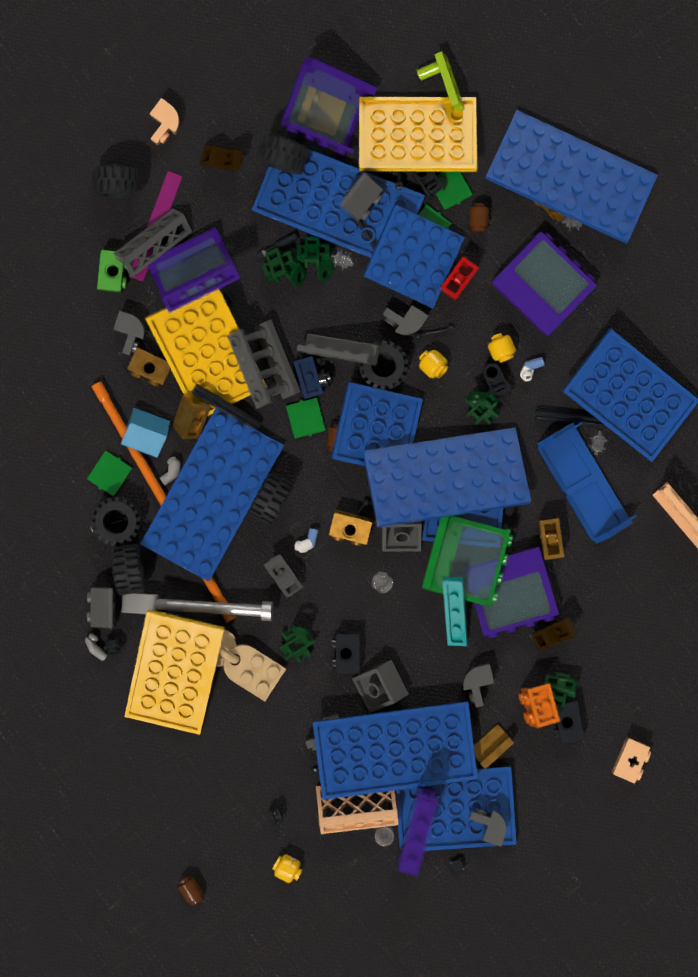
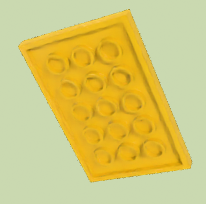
[359,97,477,172]
[145,289,267,416]
[124,609,225,735]

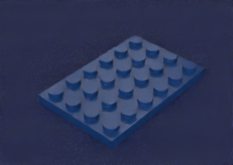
[562,329,698,462]
[396,766,517,851]

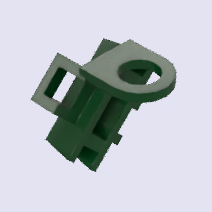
[296,236,333,281]
[262,247,306,286]
[465,389,501,425]
[279,625,316,663]
[543,672,578,707]

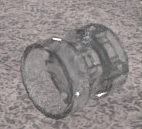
[375,826,394,846]

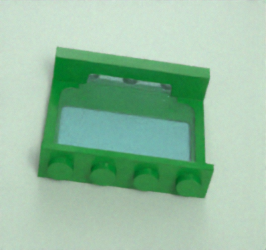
[422,516,513,607]

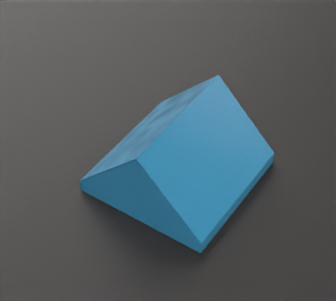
[121,408,170,458]

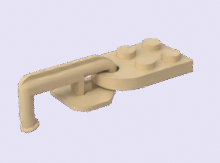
[216,629,286,701]

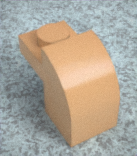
[150,98,180,145]

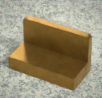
[173,395,210,439]
[474,725,514,769]

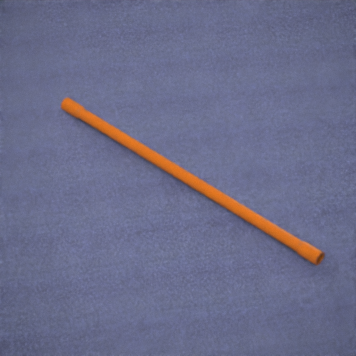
[91,381,236,623]

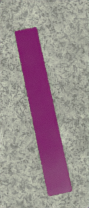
[129,171,182,281]

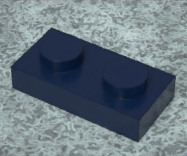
[294,356,323,399]

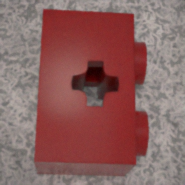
[440,257,479,301]

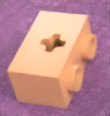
[611,737,651,784]

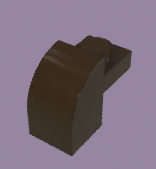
[200,146,243,172]
[531,617,578,652]

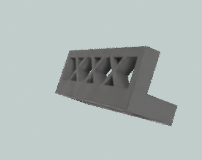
[113,209,192,277]
[297,334,380,365]

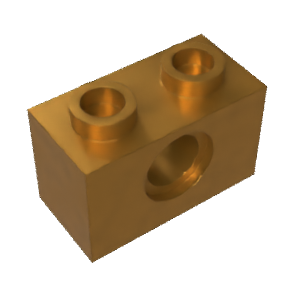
[127,348,171,387]
[329,509,373,546]
[538,518,564,560]

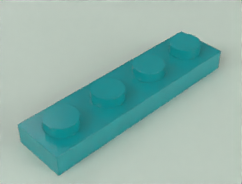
[443,577,468,646]

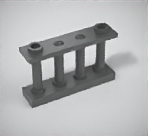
[227,320,301,409]

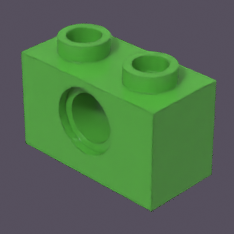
[97,250,127,293]

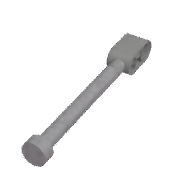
[121,593,273,621]

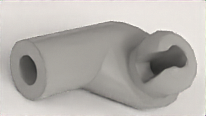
[160,457,181,485]
[85,633,108,661]

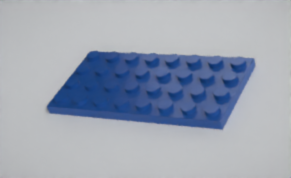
[485,110,658,244]
[252,149,425,258]
[140,408,284,582]
[363,428,531,528]
[313,701,478,800]

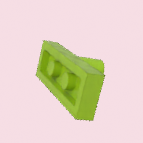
[417,51,465,112]

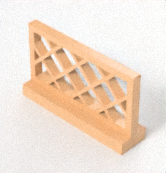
[652,482,698,549]
[316,786,399,834]

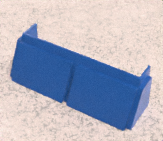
[537,422,637,544]

